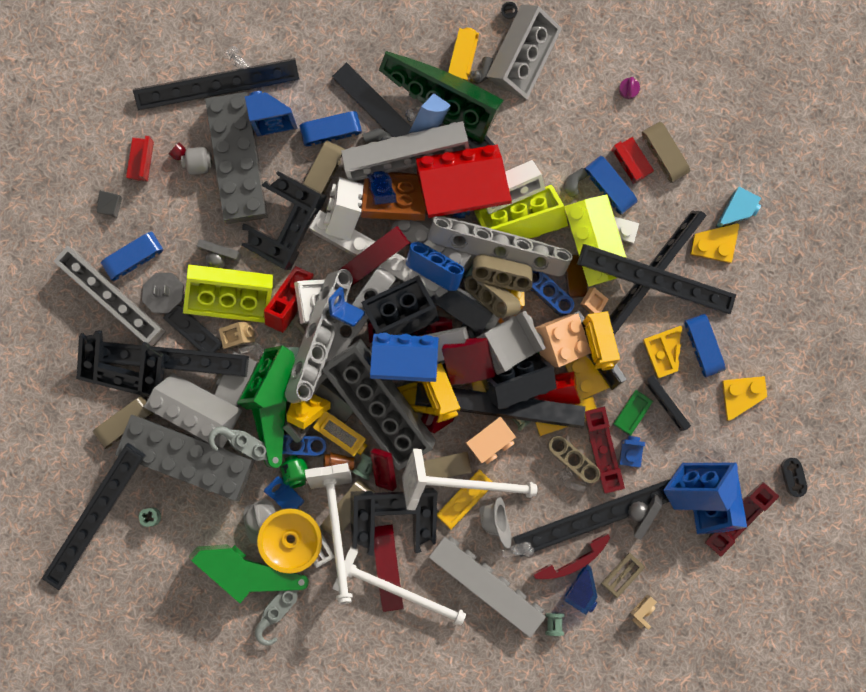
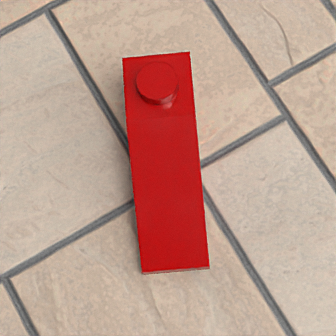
[264,266,314,333]

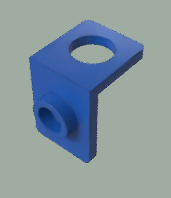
[328,287,365,327]
[264,476,304,509]

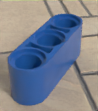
[299,111,362,147]
[584,156,638,215]
[101,232,163,281]
[406,242,464,291]
[530,270,574,316]
[684,314,726,378]
[282,435,327,456]

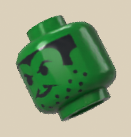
[280,455,308,488]

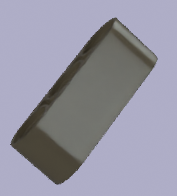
[641,121,690,183]
[303,140,345,194]
[472,254,533,292]
[464,275,521,318]
[93,396,155,449]
[547,436,600,483]
[424,452,472,478]
[320,479,375,536]

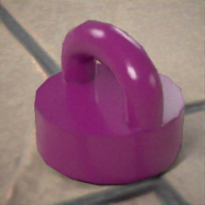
[619,77,640,99]

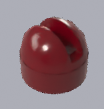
[169,142,186,160]

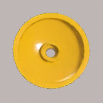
[257,508,322,573]

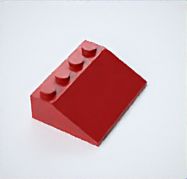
[415,144,512,218]

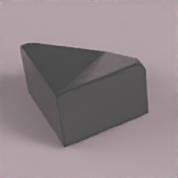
[97,190,123,218]

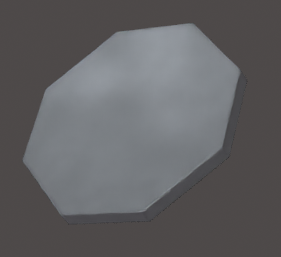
[142,273,184,314]

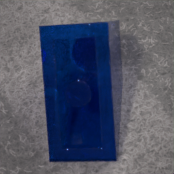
[563,565,598,615]

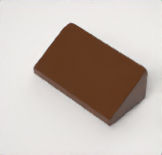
[565,255,588,298]

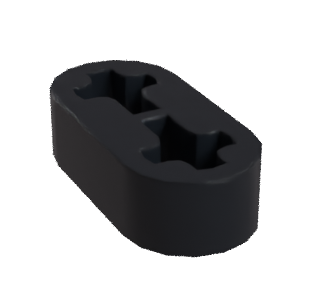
[781,458,808,497]

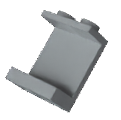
[477,311,546,375]

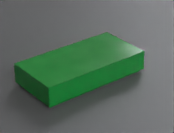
[612,390,653,436]

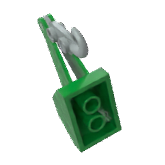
[208,345,299,468]
[189,544,309,646]

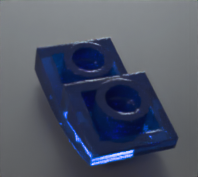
[367,171,396,205]

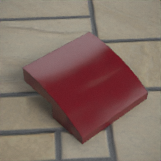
[442,338,496,385]

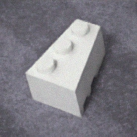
[323,177,363,241]

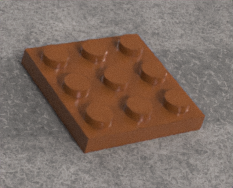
[361,172,426,221]

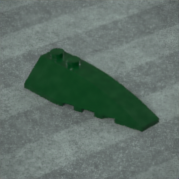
[379,51,504,143]

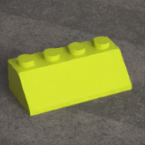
[474,185,568,239]
[564,194,626,287]
[183,264,273,323]

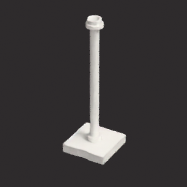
[402,449,537,510]
[305,463,353,604]
[333,546,466,625]

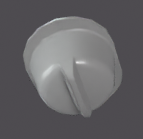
[480,497,512,548]
[243,499,277,544]

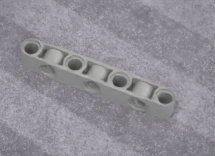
[427,216,572,276]
[313,266,396,394]
[285,269,353,404]

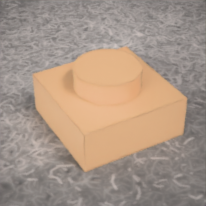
[580,287,609,314]

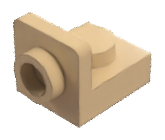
[219,322,255,349]
[630,594,657,630]

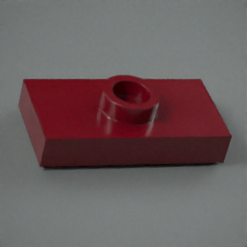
[370,448,397,491]

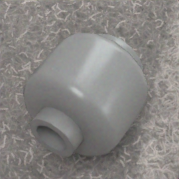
[181,147,212,175]

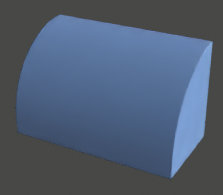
[409,93,451,133]

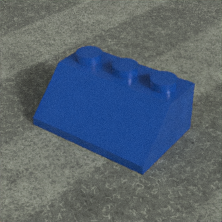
[245,91,298,137]
[370,333,439,382]
[664,462,738,511]
[693,462,747,534]

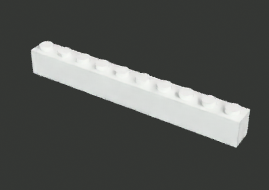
[309,210,500,331]

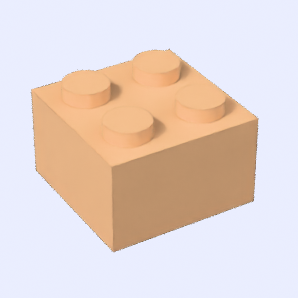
[535,313,591,368]
[465,417,516,464]

